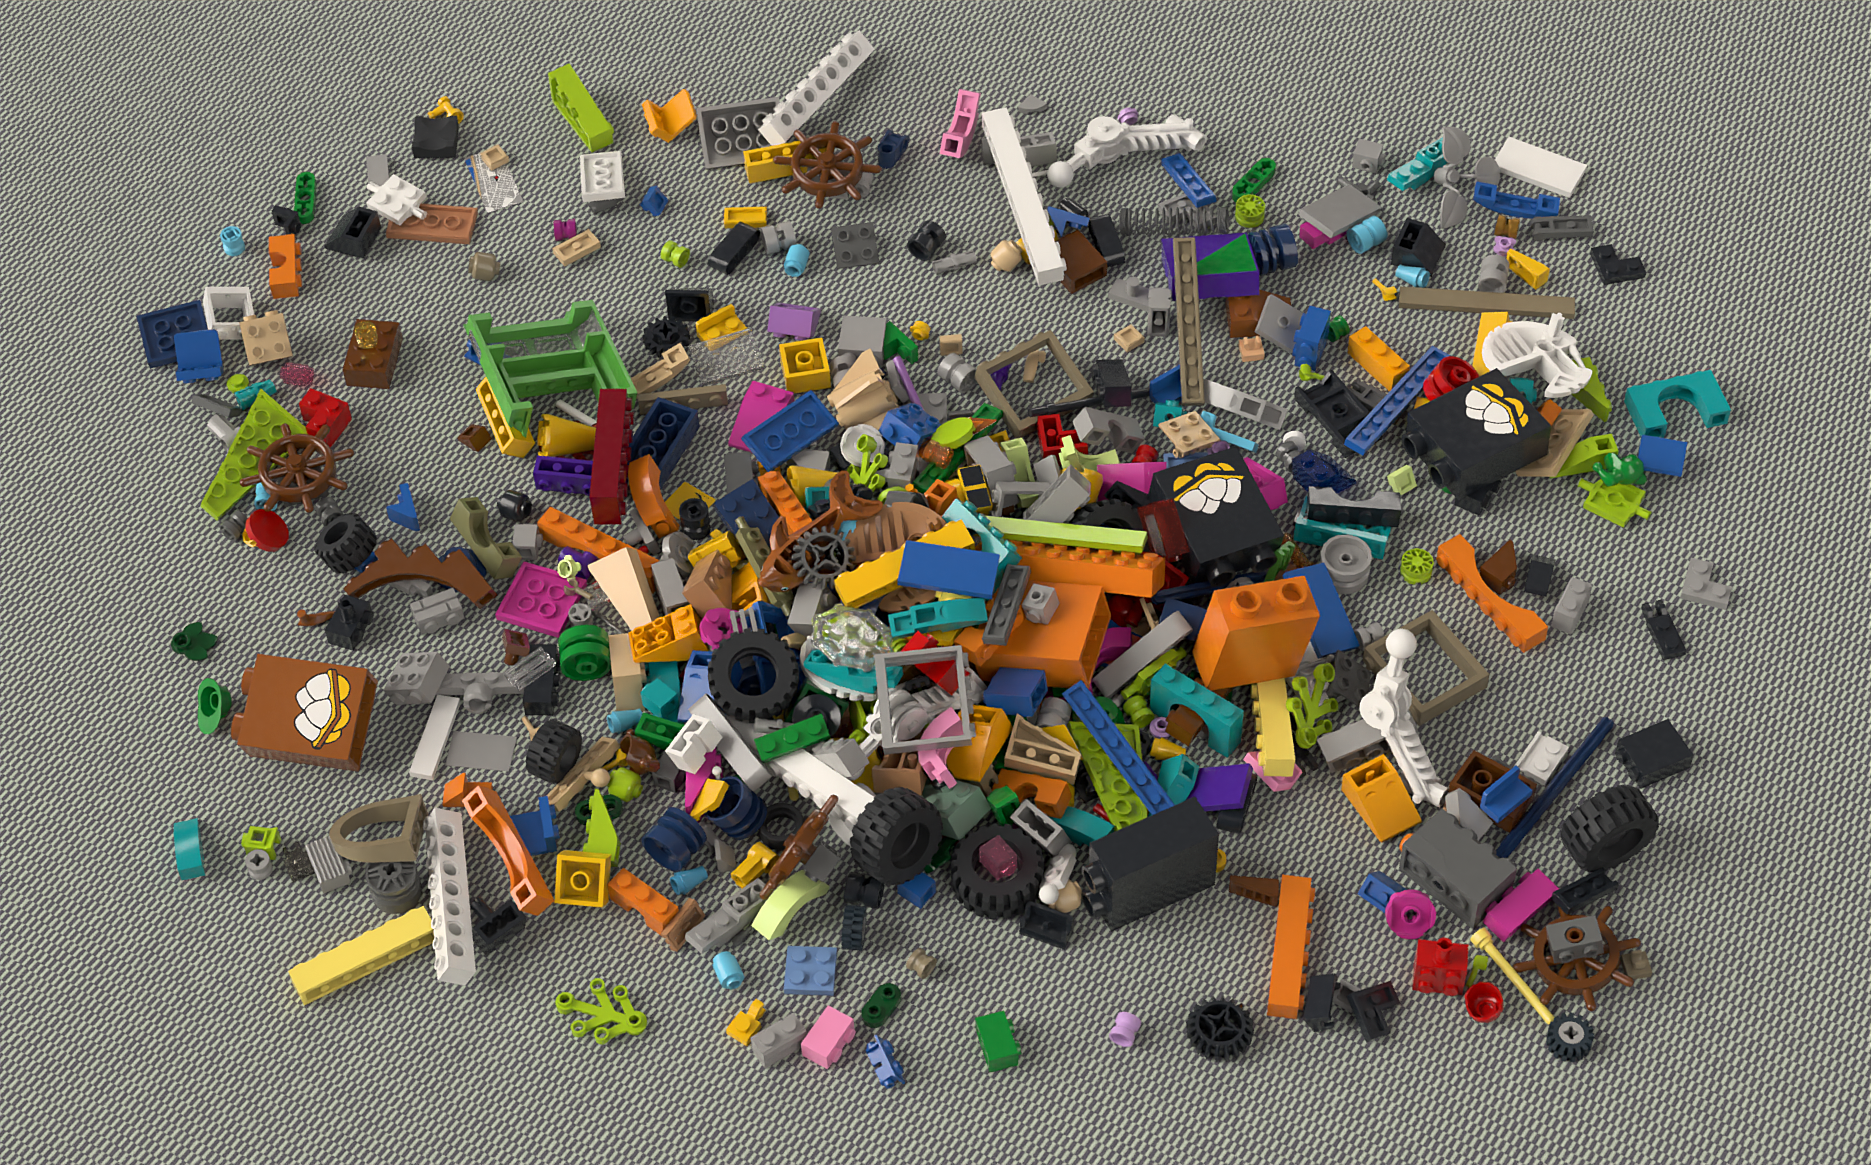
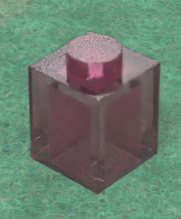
[979,835,1017,881]

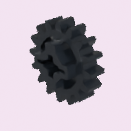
[642,316,690,358]

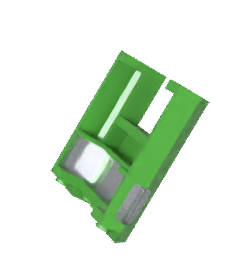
[463,300,637,438]

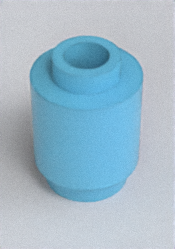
[784,244,810,277]
[713,951,744,989]

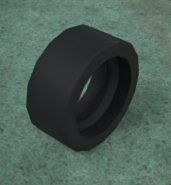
[759,803,804,851]

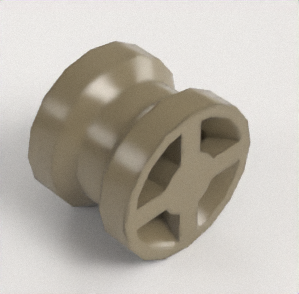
[906,947,937,979]

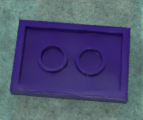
[1185,763,1253,811]

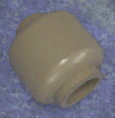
[468,252,500,281]

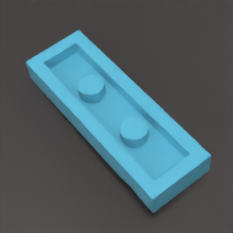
[1200,411,1259,453]

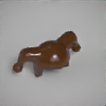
[620,729,660,775]

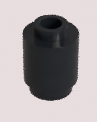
[1057,198,1088,223]

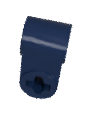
[877,129,910,169]

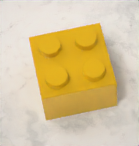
[779,338,831,394]
[554,850,611,907]

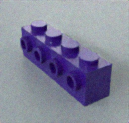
[533,455,628,496]

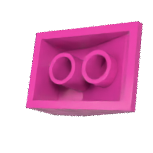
[728,381,794,453]
[1243,457,1288,510]
[1097,462,1167,501]
[685,747,724,823]

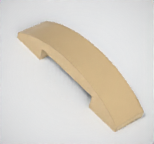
[631,343,690,399]

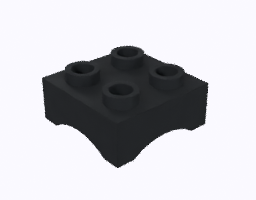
[412,116,459,158]

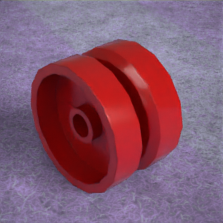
[1423,356,1480,401]

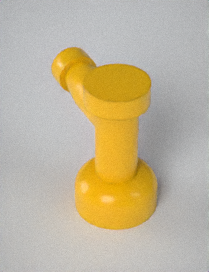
[427,96,464,124]

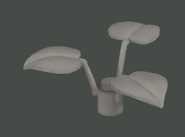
[1434,127,1501,229]

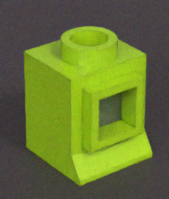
[241,826,282,860]

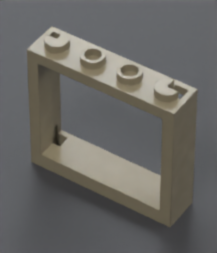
[974,330,1094,439]
[1363,610,1490,726]

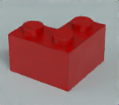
[299,388,352,448]
[1037,414,1088,466]
[901,631,970,696]

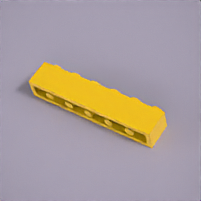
[834,519,975,612]

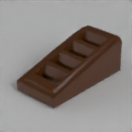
[1229,875,1279,907]

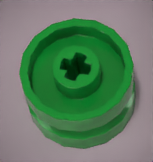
[558,625,611,681]

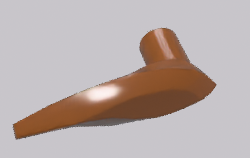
[297,609,335,626]

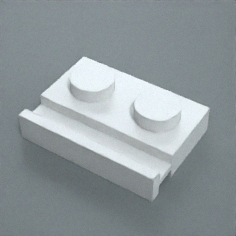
[1515,731,1569,786]

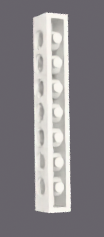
[758,30,875,146]
[423,808,476,986]

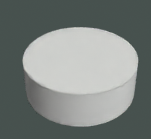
[1283,431,1306,452]

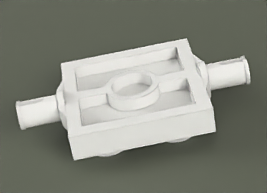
[366,174,427,225]

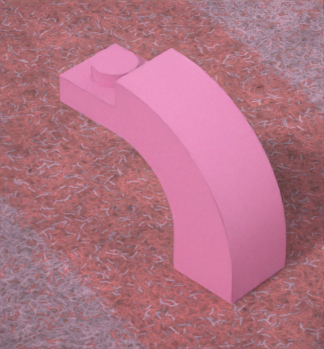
[940,89,981,158]
[918,707,963,789]

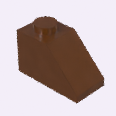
[1479,540,1517,595]

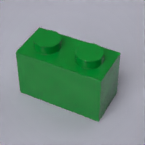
[975,1010,1022,1073]

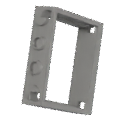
[874,645,976,754]

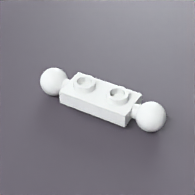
[1039,844,1077,904]

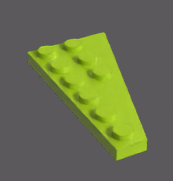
[201,389,307,521]
[1067,721,1147,831]

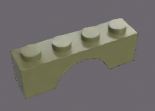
[450,497,522,579]

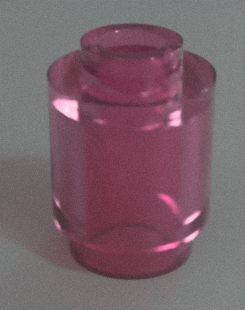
[280,362,314,386]

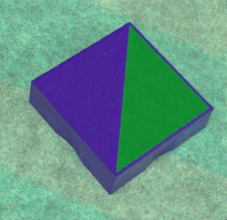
[1161,232,1259,301]

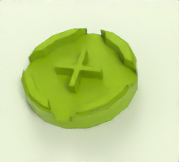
[931,417,976,451]

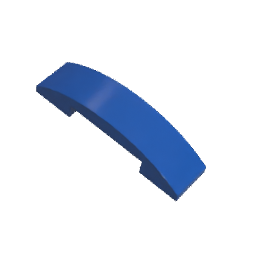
[1473,181,1560,219]

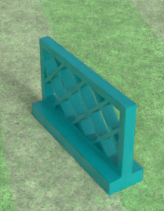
[1293,496,1392,560]

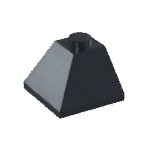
[665,287,714,322]

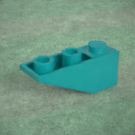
[1148,754,1199,817]

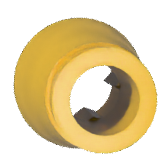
[1149,737,1186,760]

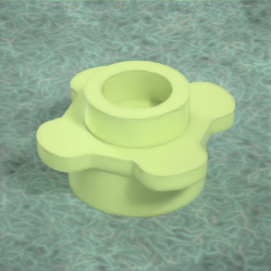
[557,555,581,582]

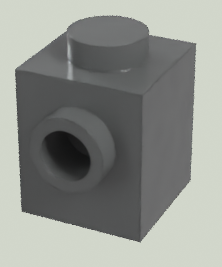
[652,751,686,793]

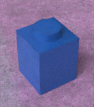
[897,872,936,909]

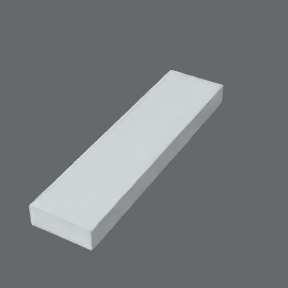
[409,694,461,780]

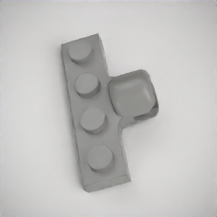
[435,671,526,714]

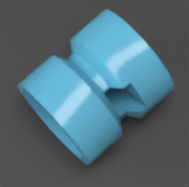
[1347,216,1388,254]

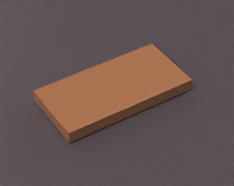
[386,204,478,244]

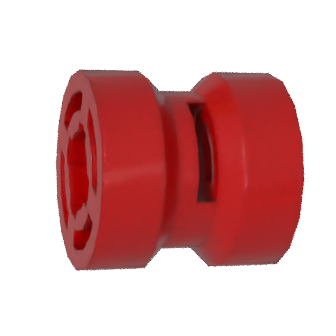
[1131,445,1159,463]

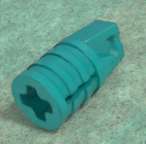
[234,379,277,410]

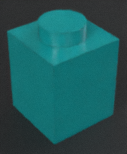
[640,678,679,719]

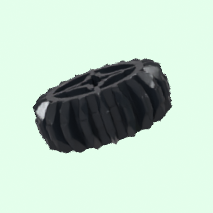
[1186,995,1254,1062]

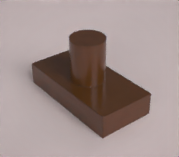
[502,629,530,666]

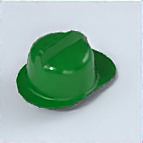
[198,678,232,735]

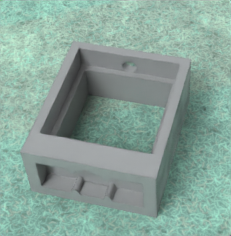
[988,481,1050,519]

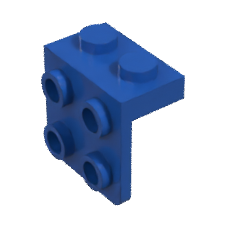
[174,329,224,383]
[879,403,942,450]
[510,796,560,856]

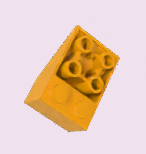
[732,562,771,611]
[628,604,709,663]
[946,705,1013,782]
[1341,754,1422,843]

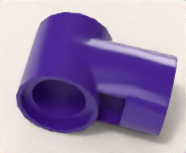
[558,546,598,580]

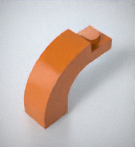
[628,454,680,538]

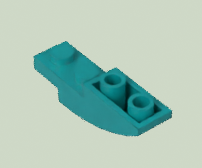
[1387,137,1448,191]
[888,598,988,640]
[803,650,903,694]

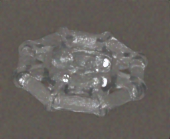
[811,603,894,672]

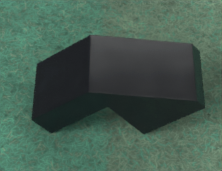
[1524,554,1556,597]

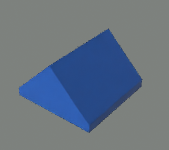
[1637,435,1688,477]

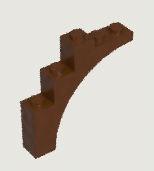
[343,538,498,609]

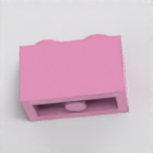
[801,1006,856,1069]

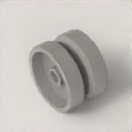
[1320,535,1372,594]

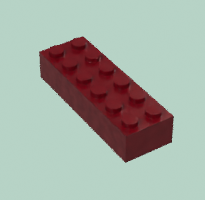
[589,389,635,525]

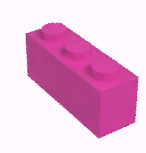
[1483,868,1559,943]

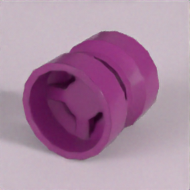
[553,218,577,241]

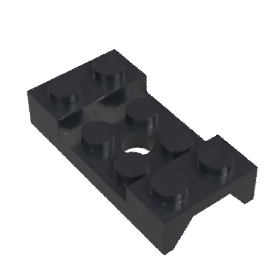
[1294,370,1382,458]

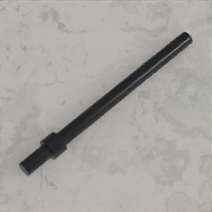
[1028,388,1150,417]

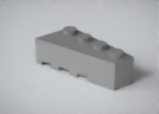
[1317,710,1422,773]

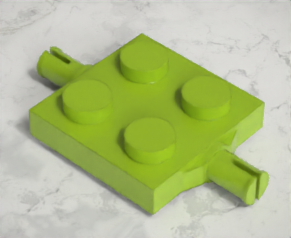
[1578,478,1652,528]
[1121,647,1187,700]

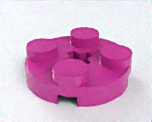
[699,608,743,650]
[1385,889,1436,939]

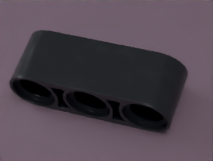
[1088,214,1125,267]
[708,221,760,275]
[1216,773,1258,834]

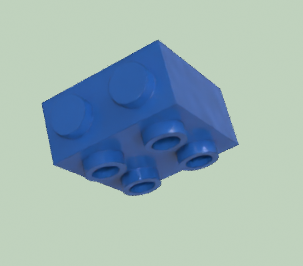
[1292,306,1331,371]
[983,667,1048,717]

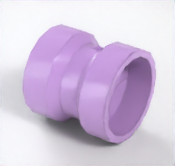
[1109,1012,1141,1047]

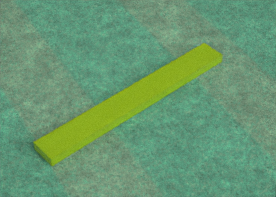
[972,516,1147,553]

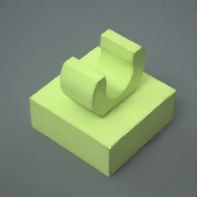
[1387,465,1417,496]

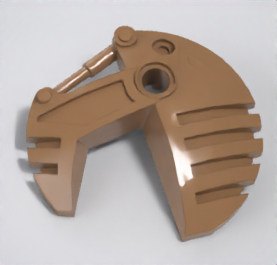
[845,502,947,613]

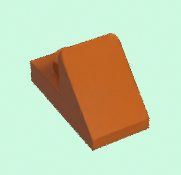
[442,773,493,807]

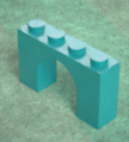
[1624,370,1731,438]
[942,499,1022,602]
[1150,664,1244,758]

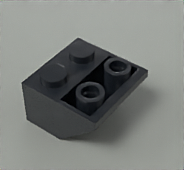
[325,206,382,259]
[1391,218,1446,277]

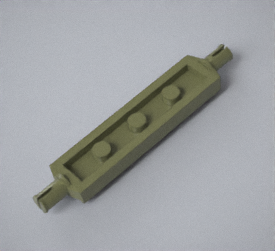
[735,516,795,620]

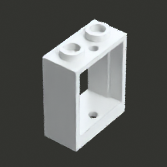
[203,287,254,340]

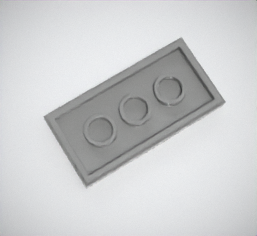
[1298,184,1382,238]

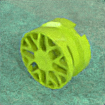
[1235,194,1265,228]
[1400,548,1434,585]

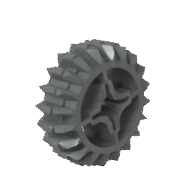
[792,526,856,590]

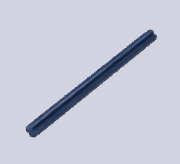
[1496,717,1614,858]

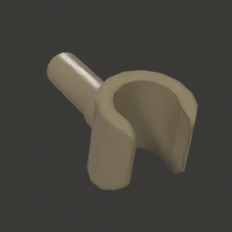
[564,578,593,600]

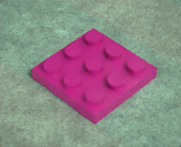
[495,561,587,638]

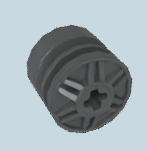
[365,861,422,914]

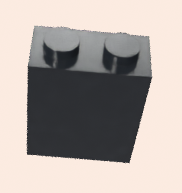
[1615,719,1694,789]

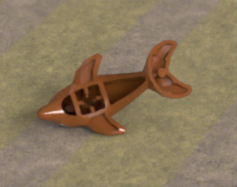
[759,471,883,592]

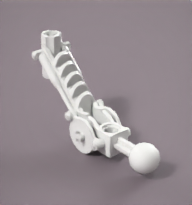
[1047,114,1207,188]
[1360,628,1448,808]
[845,667,988,781]

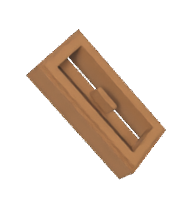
[661,898,706,952]

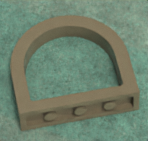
[329,794,428,863]

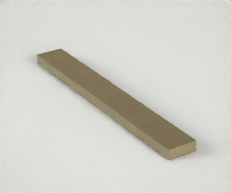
[1173,237,1205,406]
[1399,286,1575,319]

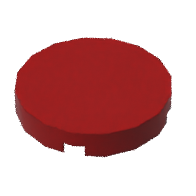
[245,509,289,552]

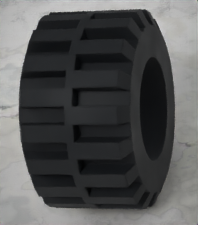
[314,513,377,574]
[525,719,582,785]

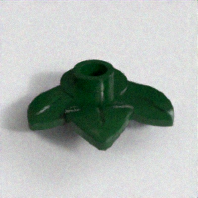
[171,622,218,661]
[923,837,959,873]

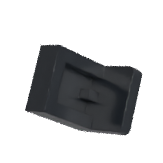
[271,205,301,235]

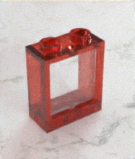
[1137,498,1189,562]

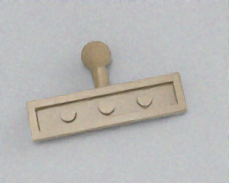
[547,737,620,812]

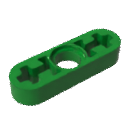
[1232,158,1276,202]
[294,172,317,224]

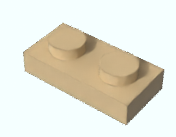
[553,229,601,267]

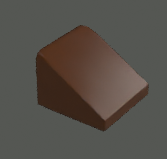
[457,424,492,452]

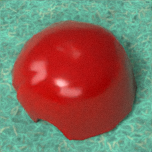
[1107,594,1134,627]
[1464,981,1504,1023]

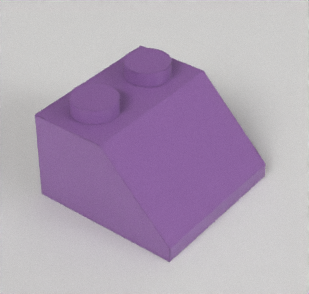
[767,302,821,341]

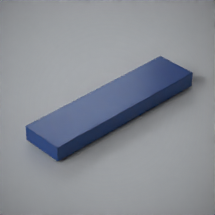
[1161,153,1216,208]

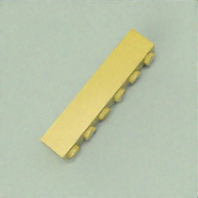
[1250,678,1295,777]
[288,906,434,1005]

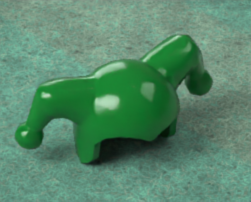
[1592,453,1647,487]

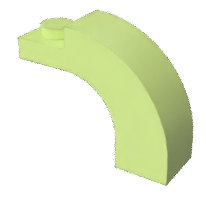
[1059,435,1121,473]
[1000,438,1038,508]
[751,870,830,940]

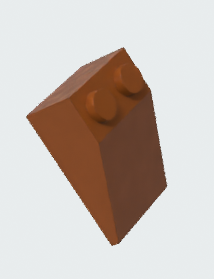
[1225,290,1291,338]

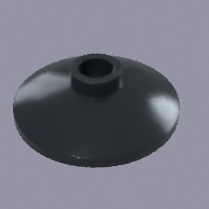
[793,694,841,741]

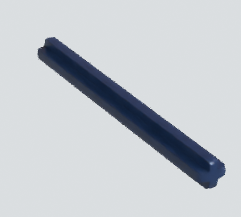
[1151,571,1267,605]

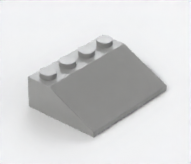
[696,97,786,170]

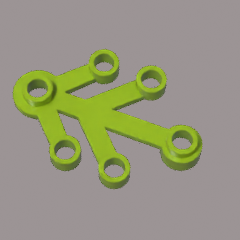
[847,434,888,492]
[1286,663,1338,749]
[555,978,647,1044]

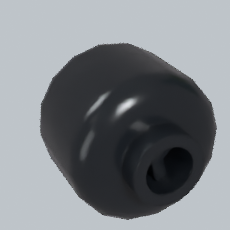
[497,490,532,522]

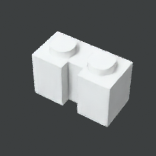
[665,714,723,774]

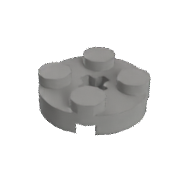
[661,532,695,579]

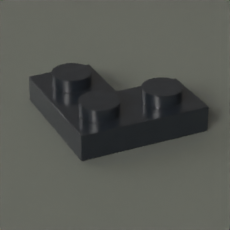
[1590,244,1646,285]
[1346,981,1401,1043]

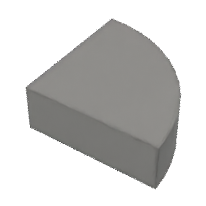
[1018,94,1047,114]

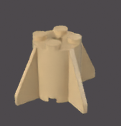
[827,349,899,431]

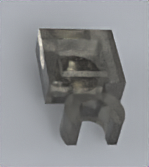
[283,842,315,883]

